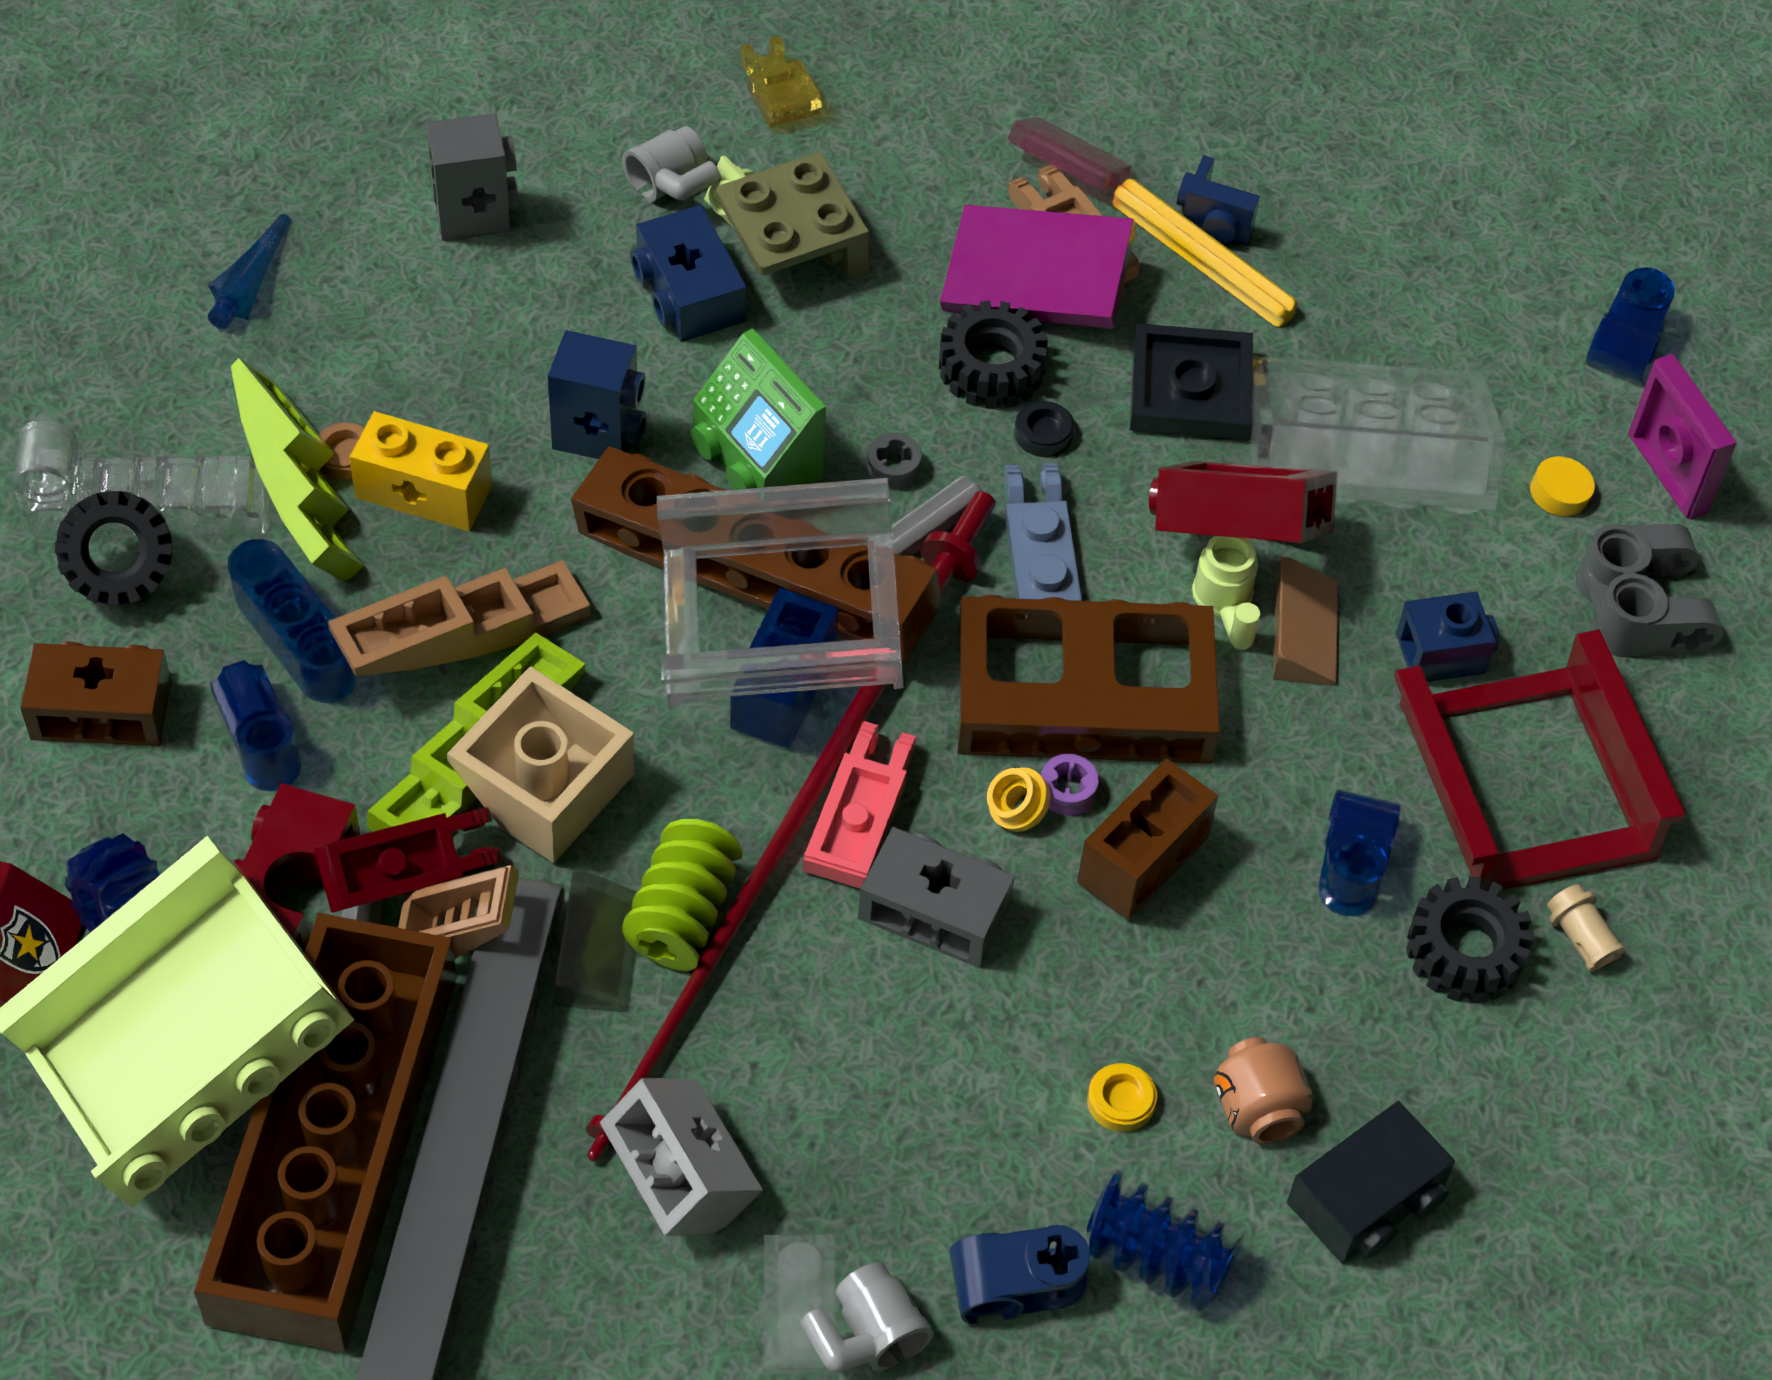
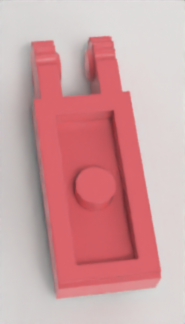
[803,721,917,888]

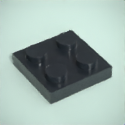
[1129,323,1253,440]

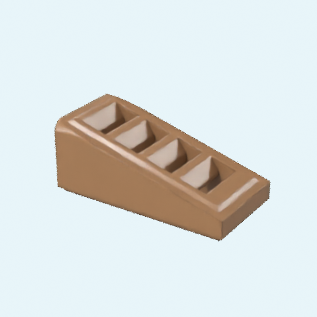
[398,865,520,959]

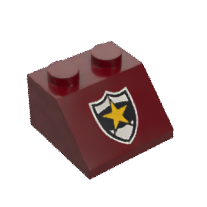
[0,861,89,1008]

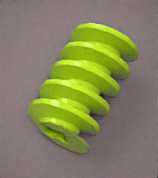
[622,819,743,972]

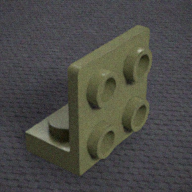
[716,151,869,280]

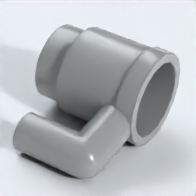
[622,126,721,203]
[800,1262,934,1373]

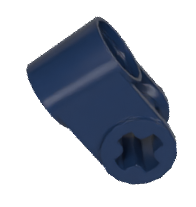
[949,1225,1090,1324]

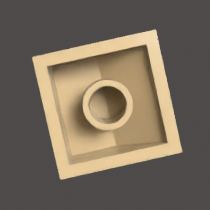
[447,666,634,864]

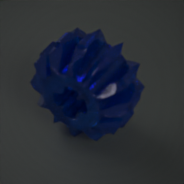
[65,833,160,933]

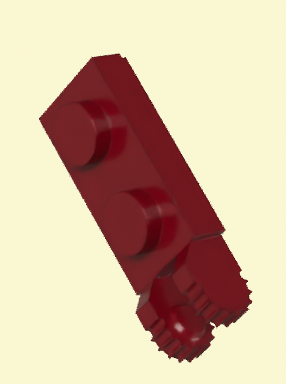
[314,807,503,913]

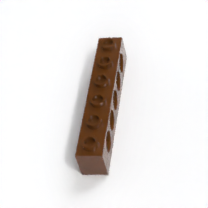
[571,446,941,663]

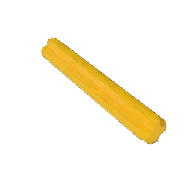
[1112,179,1298,327]

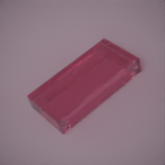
[1008,117,1132,190]

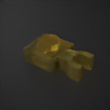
[740,35,822,128]

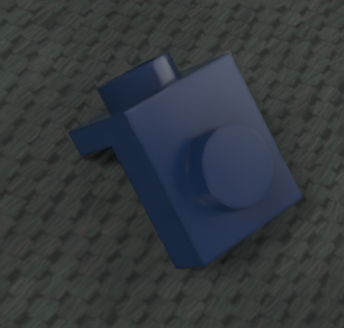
[1176,155,1260,246]

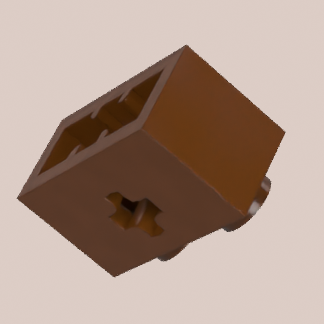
[20,641,172,746]

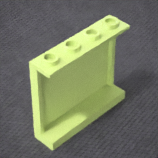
[0,836,354,1207]

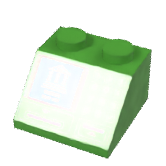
[690,328,826,507]

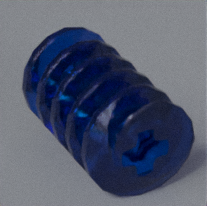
[1086,1169,1244,1311]

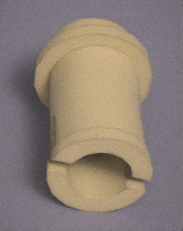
[1547,884,1626,972]

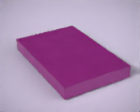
[940,205,1136,329]

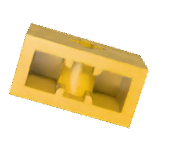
[349,411,493,532]

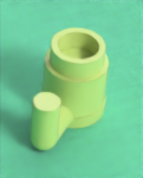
[1192,536,1260,650]

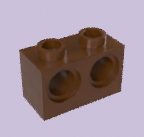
[1077,758,1219,920]

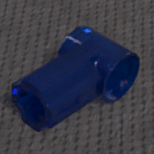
[210,660,302,792]

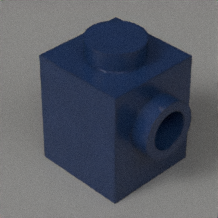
[1396,591,1499,682]

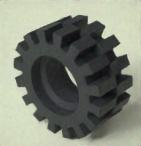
[939,300,1048,409]
[55,490,173,606]
[1406,876,1534,1003]

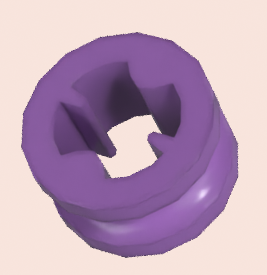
[1041,754,1099,816]

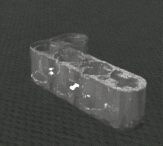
[13,420,272,538]

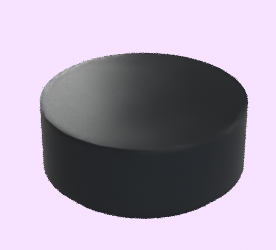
[1014,401,1075,457]

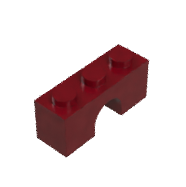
[234,783,361,953]

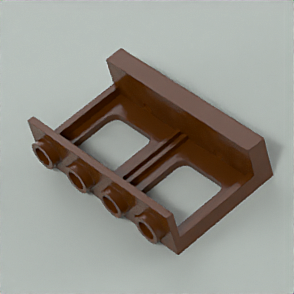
[957,595,1220,764]

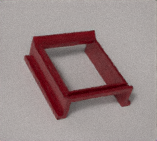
[1394,629,1685,892]

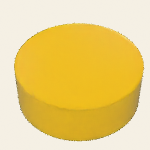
[1530,456,1595,517]
[1087,1063,1157,1132]

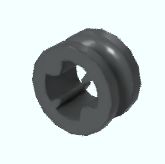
[866,433,922,490]

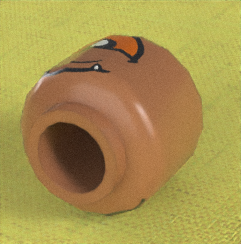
[1214,1037,1313,1145]

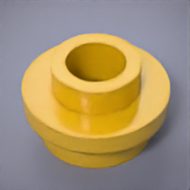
[987,767,1051,832]

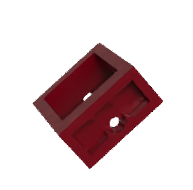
[1149,461,1337,543]

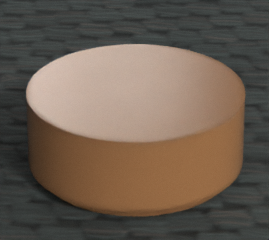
[319,422,364,479]

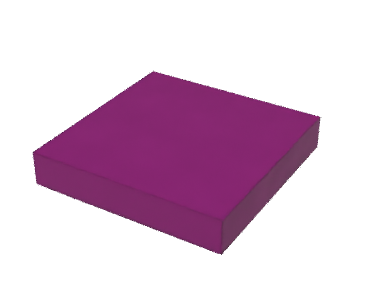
[1628,354,1737,519]

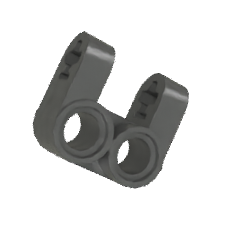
[1576,524,1724,658]

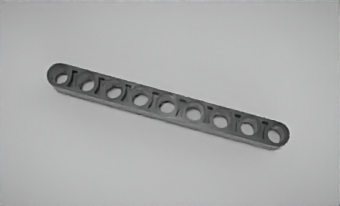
[356,877,565,1380]

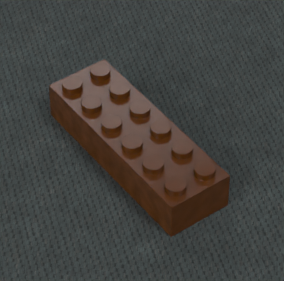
[194,913,457,1353]

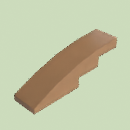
[328,560,591,676]

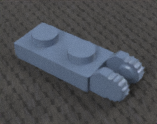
[1004,463,1082,601]

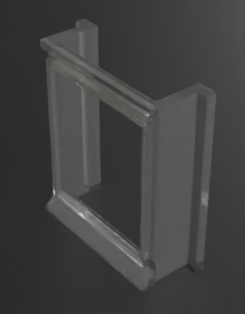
[657,478,904,710]

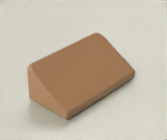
[1273,557,1338,686]

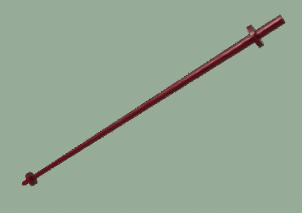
[586,491,996,1162]

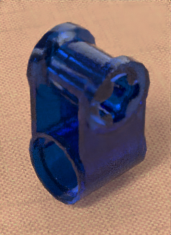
[1586,267,1675,382]
[1319,789,1401,917]

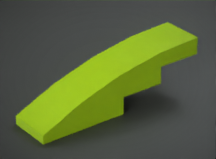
[231,358,364,582]
[367,633,586,831]

